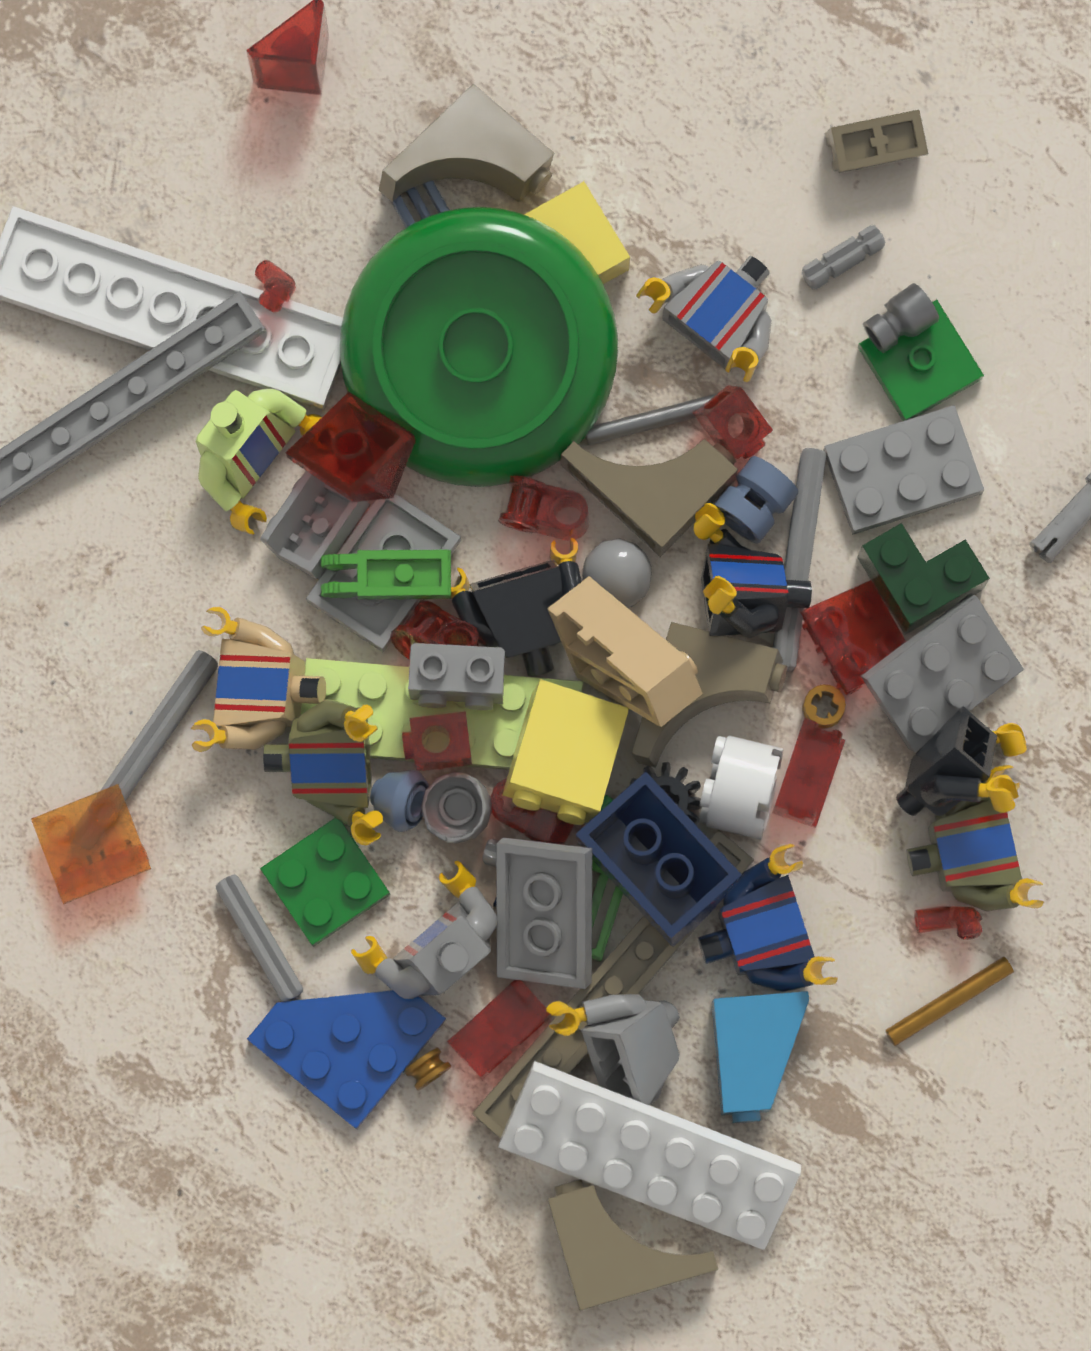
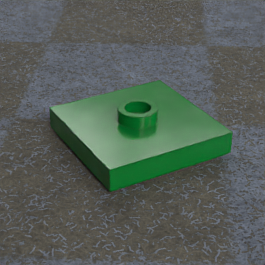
[858,299,984,421]

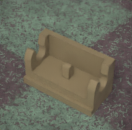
[825,109,928,173]

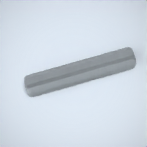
[216,874,303,1002]

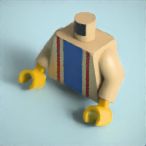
[191,607,326,752]

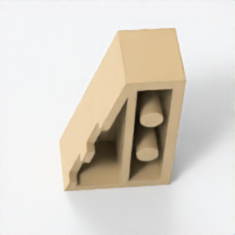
[547,576,703,727]

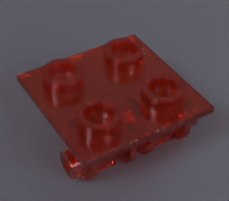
[800,580,906,696]

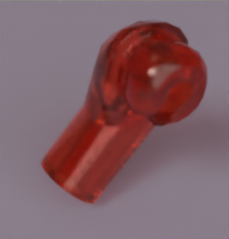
[255,260,296,313]
[914,906,982,940]

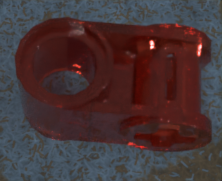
[498,476,590,541]
[390,600,479,659]
[491,778,575,845]

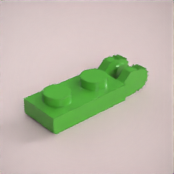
[321,550,451,600]

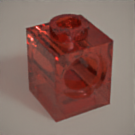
[693,385,773,459]
[402,711,472,771]

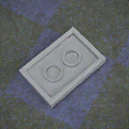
[823,405,984,535]
[306,487,461,652]
[861,594,1024,752]
[496,838,592,989]

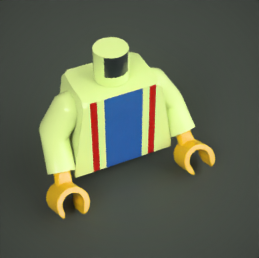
[195,389,335,535]

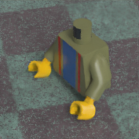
[263,699,383,845]
[906,765,1044,911]

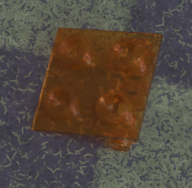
[31,784,151,904]

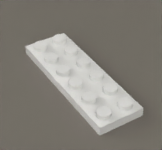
[499,1061,801,1250]

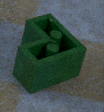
[857,523,990,635]

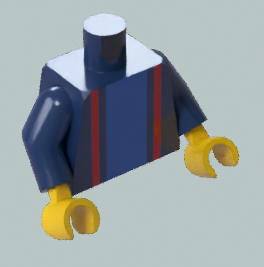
[698,844,838,992]

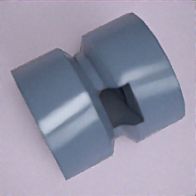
[714,456,798,544]

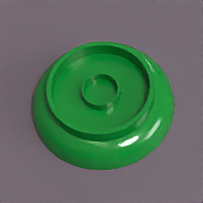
[340,207,618,487]

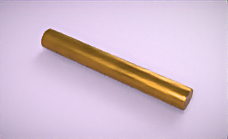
[885,956,1014,1046]

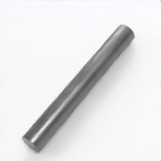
[586,394,721,445]

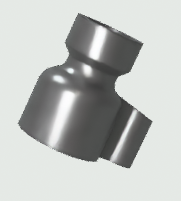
[863,283,939,353]

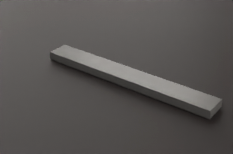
[0,291,266,507]

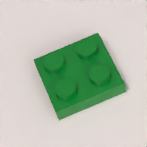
[260,818,391,947]

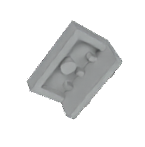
[261,465,370,580]
[408,643,505,710]

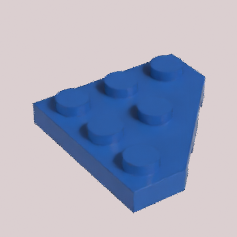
[247,990,446,1130]

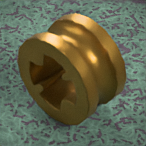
[802,684,846,729]
[404,1047,452,1091]

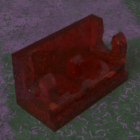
[772,718,845,828]
[447,979,551,1081]

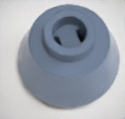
[370,770,429,832]

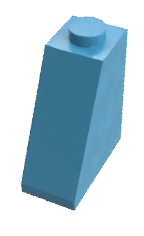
[711,991,809,1123]

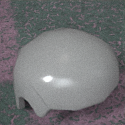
[582,538,652,608]
[421,772,492,843]

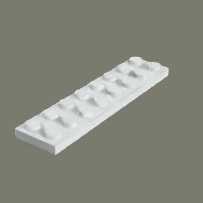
[0,206,343,410]

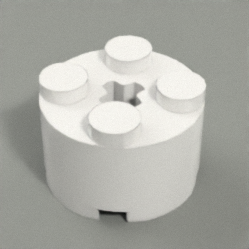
[699,735,784,840]

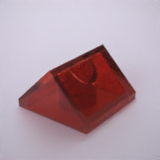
[246,0,329,95]
[285,392,416,502]

